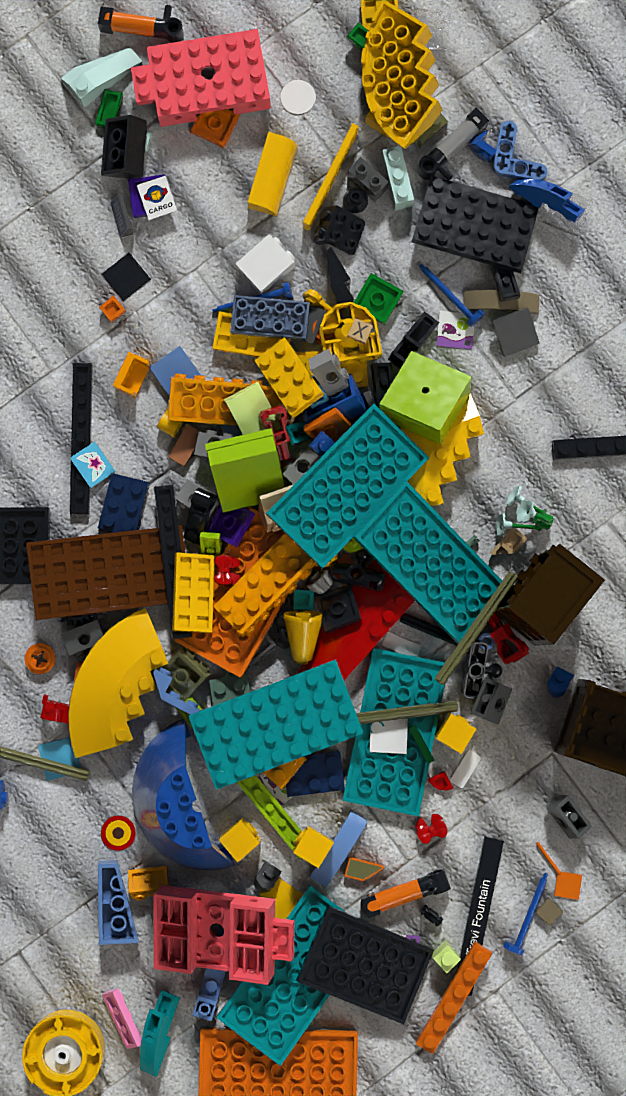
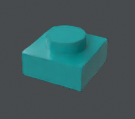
[293,590,314,610]

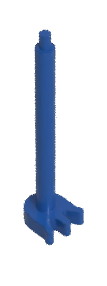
[419,264,484,327]
[212,282,294,313]
[503,873,548,956]

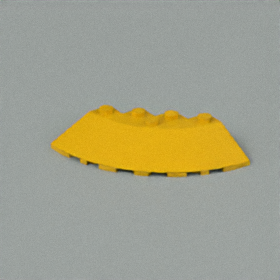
[361,0,443,149]
[400,393,484,507]
[68,608,168,758]

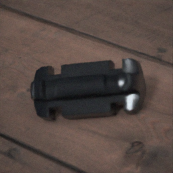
[420,905,443,927]

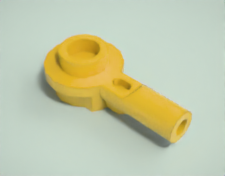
[302,289,333,313]

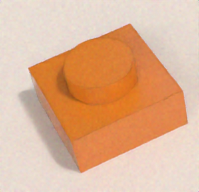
[99,295,126,323]

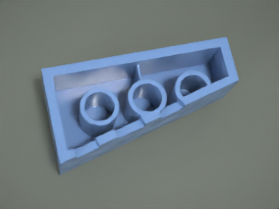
[98,860,139,945]

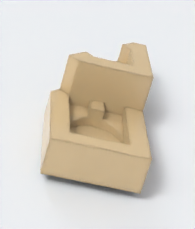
[490,528,528,555]

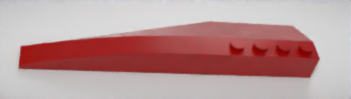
[297,559,415,680]

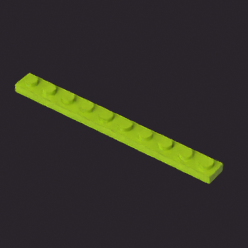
[176,696,301,859]

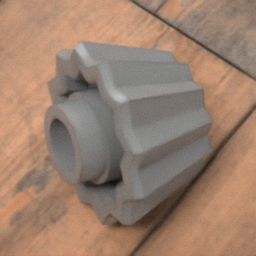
[306,568,333,594]

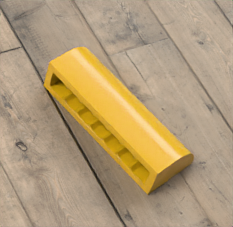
[247,132,298,216]

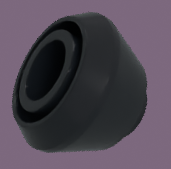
[343,188,368,214]

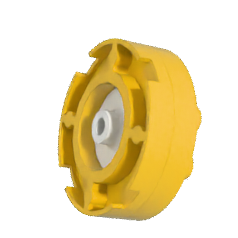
[22,1009,105,1096]

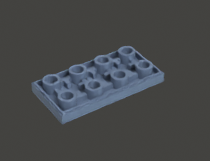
[230,295,310,341]

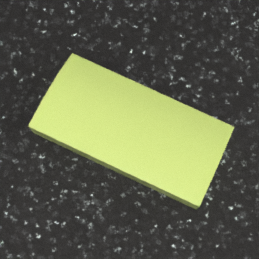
[224,381,293,457]

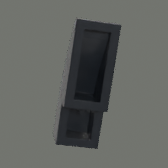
[327,247,354,311]
[388,311,440,369]

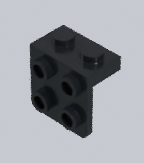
[313,205,365,255]

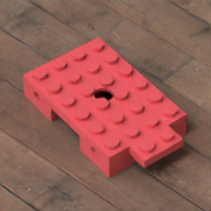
[131,29,271,127]
[153,885,295,985]

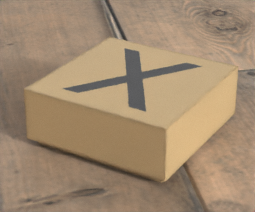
[347,318,373,344]

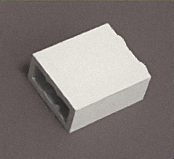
[235,234,295,294]

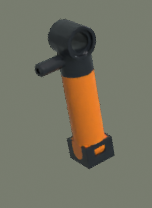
[98,5,184,43]
[361,869,451,918]

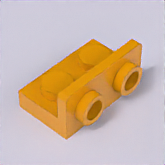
[128,866,169,900]

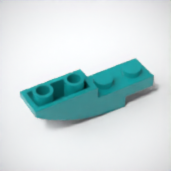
[140,990,180,1077]

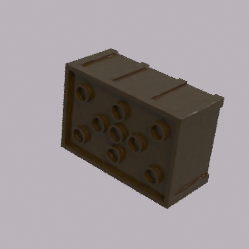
[495,544,605,646]
[554,679,626,777]

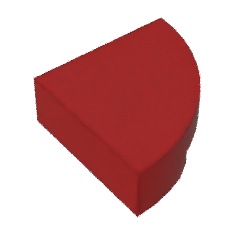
[427,771,453,791]

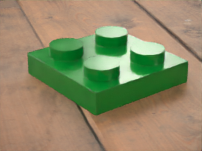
[354,273,404,325]

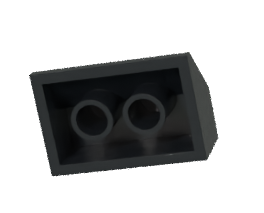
[101,115,147,179]

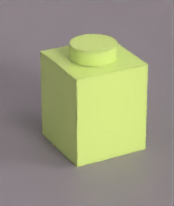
[432,940,461,973]

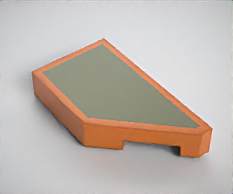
[344,856,384,881]

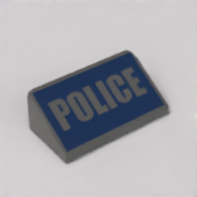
[111,193,134,237]

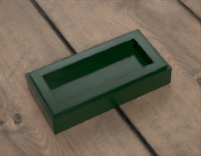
[408,725,434,764]

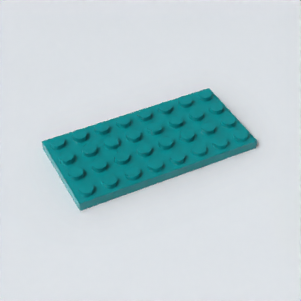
[266,404,429,569]
[353,481,511,644]
[342,648,445,817]
[188,659,363,790]
[216,885,347,1066]

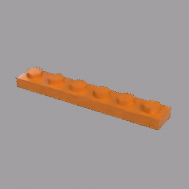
[416,942,492,1054]

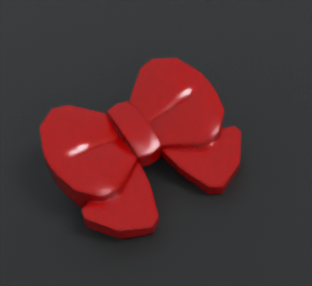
[214,555,240,586]
[415,814,447,845]

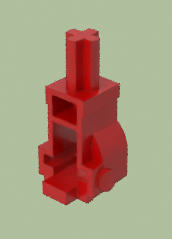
[259,405,290,461]
[488,612,530,665]
[40,694,70,724]

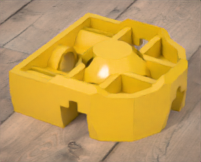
[319,302,382,366]

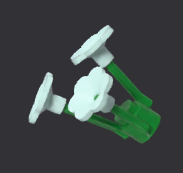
[496,485,553,536]

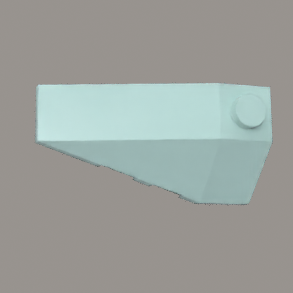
[61,47,143,108]

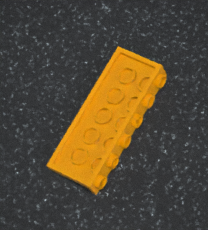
[167,373,281,426]
[213,534,318,637]

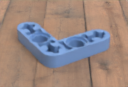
[493,121,547,180]

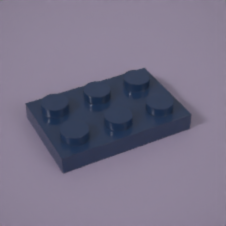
[98,473,149,533]
[286,751,345,797]

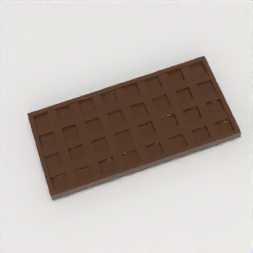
[26,525,185,621]

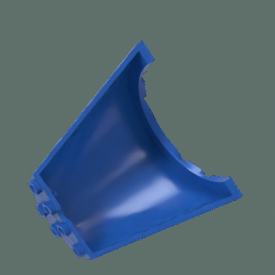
[132,719,235,870]

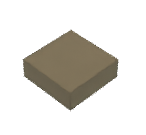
[535,897,563,926]

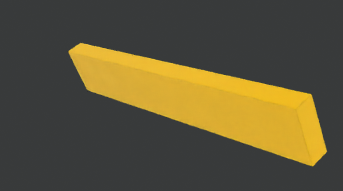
[303,123,359,231]

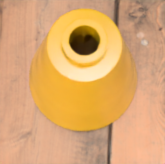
[284,610,322,665]

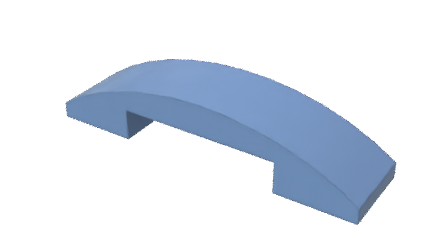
[309,811,368,888]

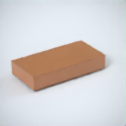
[168,424,200,467]

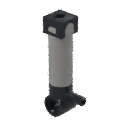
[418,107,489,181]

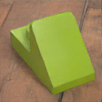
[200,532,223,566]

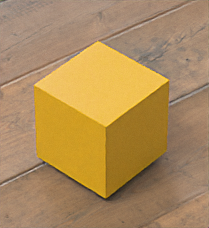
[434,713,476,754]
[218,817,261,862]
[292,825,334,869]

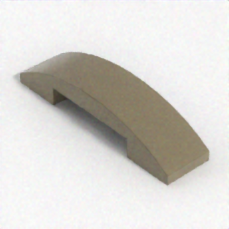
[463,290,540,314]

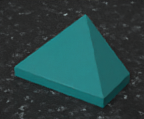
[285,421,312,445]

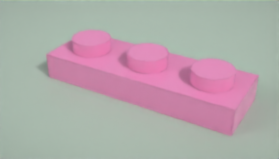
[102,988,141,1049]

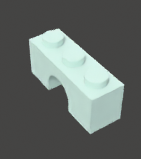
[381,146,414,211]

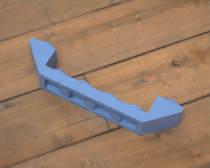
[153,667,206,715]
[192,924,226,1021]

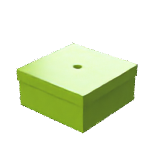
[379,351,472,445]
[205,428,285,512]

